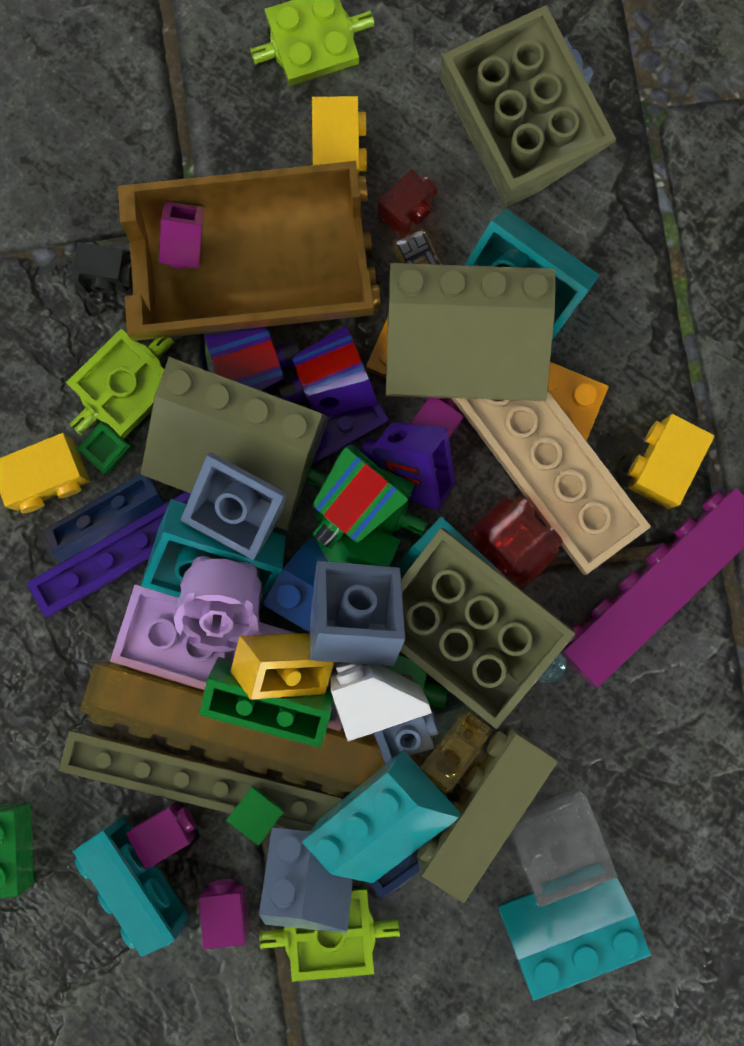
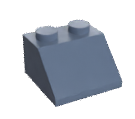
[180,452,286,560]
[310,561,405,666]
[259,828,353,933]

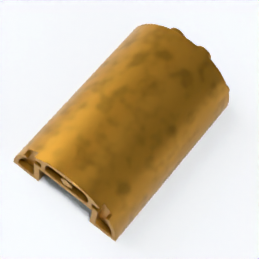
[118,161,381,341]

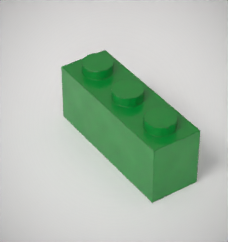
[199,657,334,748]

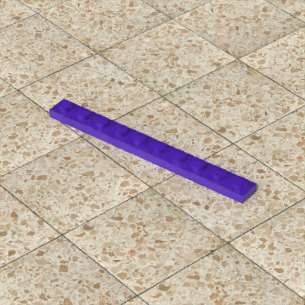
[26,402,389,618]

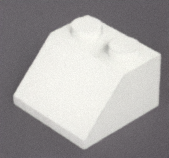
[330,662,432,741]

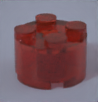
[467,496,563,590]

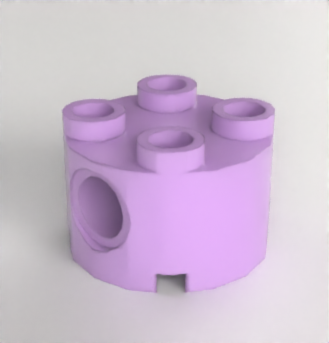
[174,556,262,652]

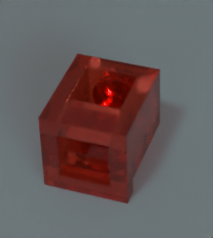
[378,169,438,238]

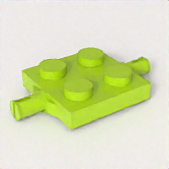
[250,0,374,86]
[66,328,175,439]
[259,885,400,982]

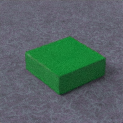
[76,421,133,476]
[226,785,285,846]

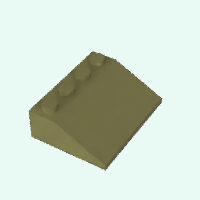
[440,5,616,207]
[386,263,555,401]
[141,357,329,530]
[400,528,576,729]

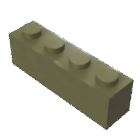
[417,724,558,903]

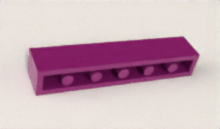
[559,488,744,688]

